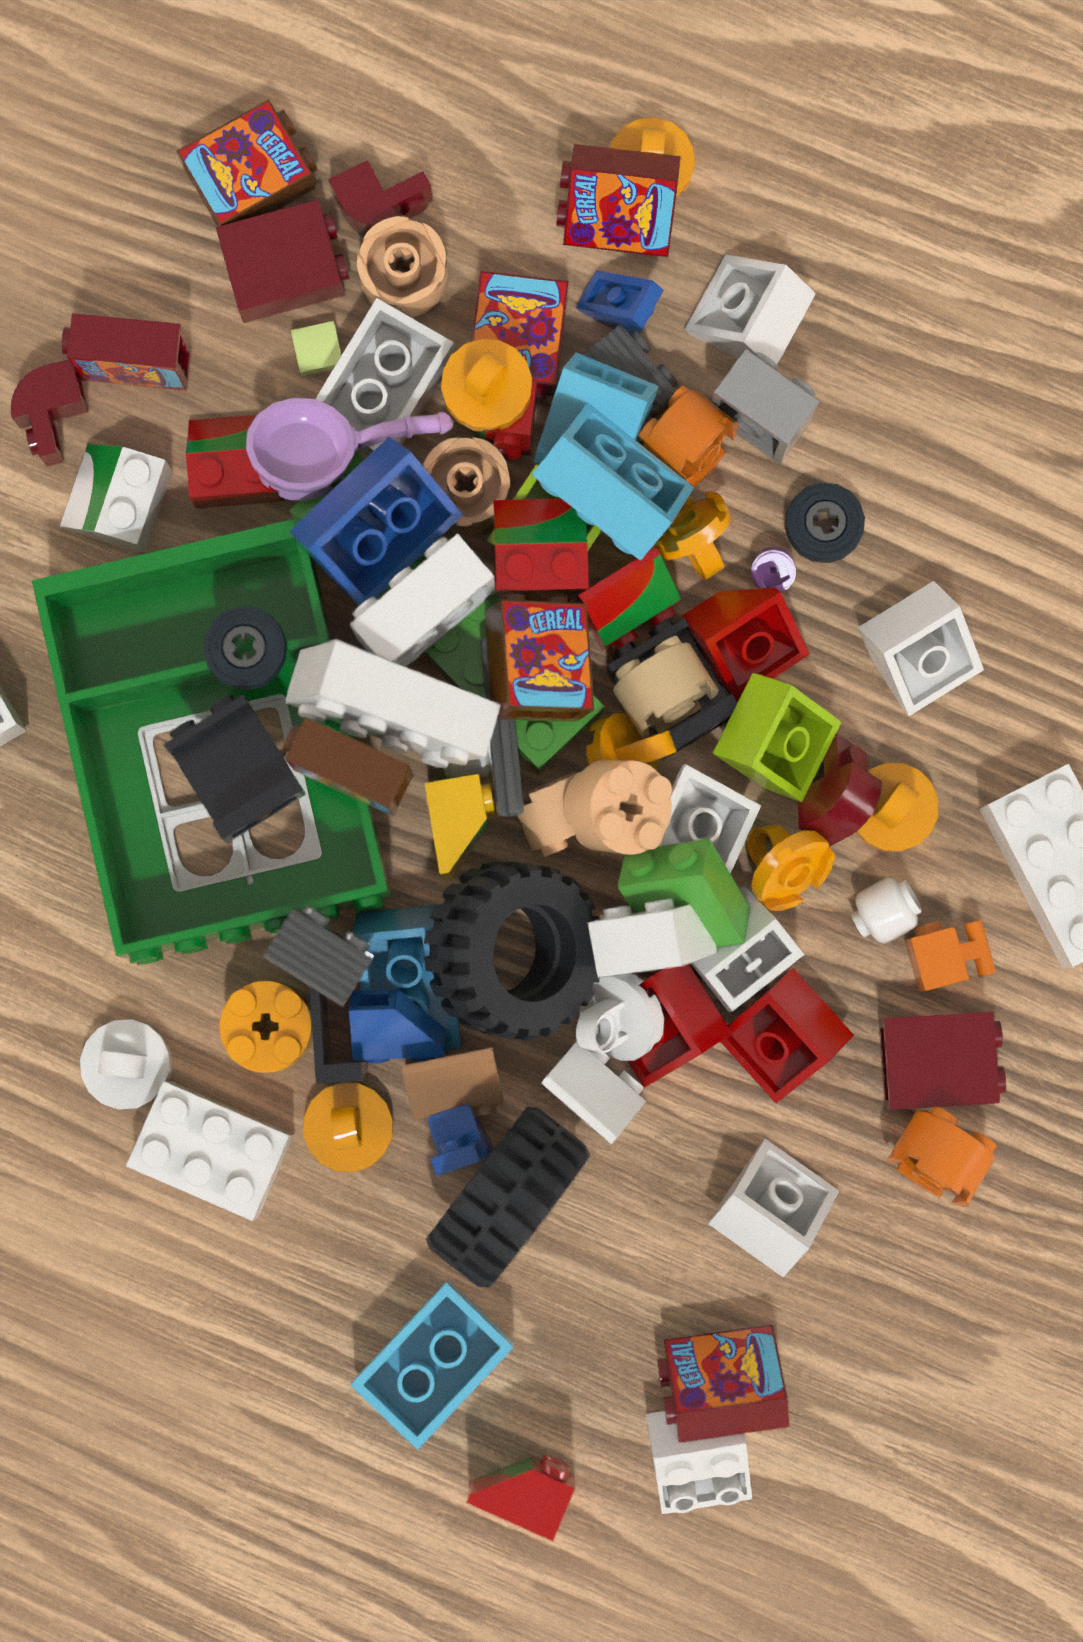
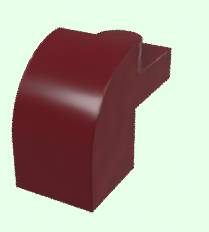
[328,160,433,236]
[11,360,89,467]
[798,733,882,847]

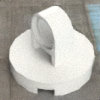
[576,973,664,1061]
[80,1019,172,1109]

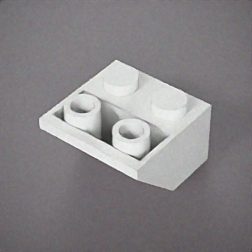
[690,886,804,1012]
[646,1411,752,1514]

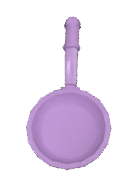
[246,398,454,501]

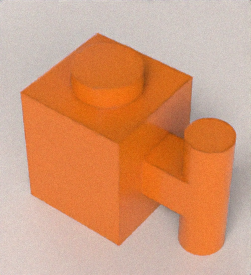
[905,920,996,992]

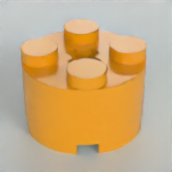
[219,981,313,1073]

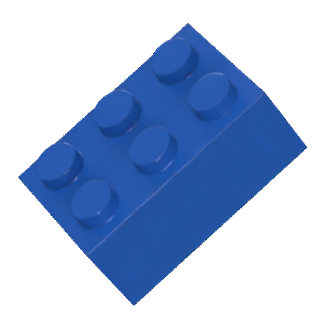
[289,437,463,606]

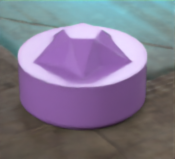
[751,547,796,592]

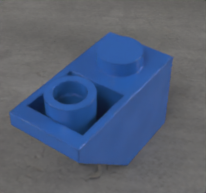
[349,989,446,1064]

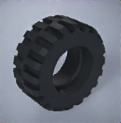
[424,861,600,1040]
[426,1106,590,1288]

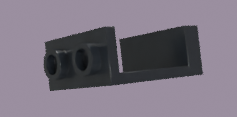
[607,618,738,761]
[163,695,306,843]
[310,980,368,1084]

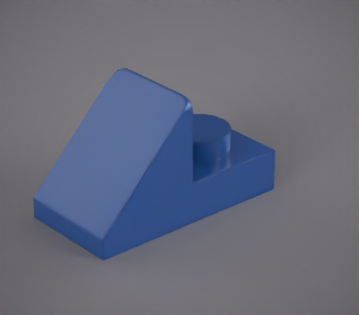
[576,270,664,334]
[428,1105,494,1176]

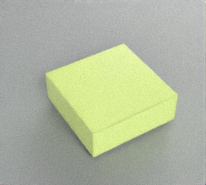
[291,321,342,377]

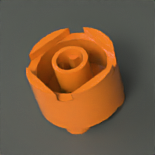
[638,385,739,488]
[887,1106,997,1207]

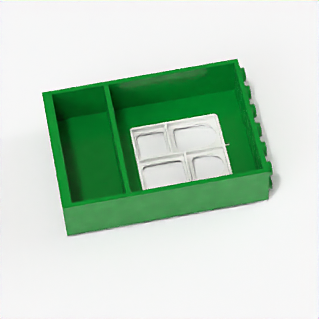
[31,517,393,965]

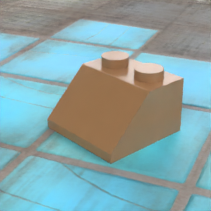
[401,1048,504,1127]

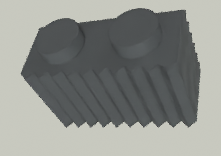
[582,325,678,424]
[263,905,374,1006]

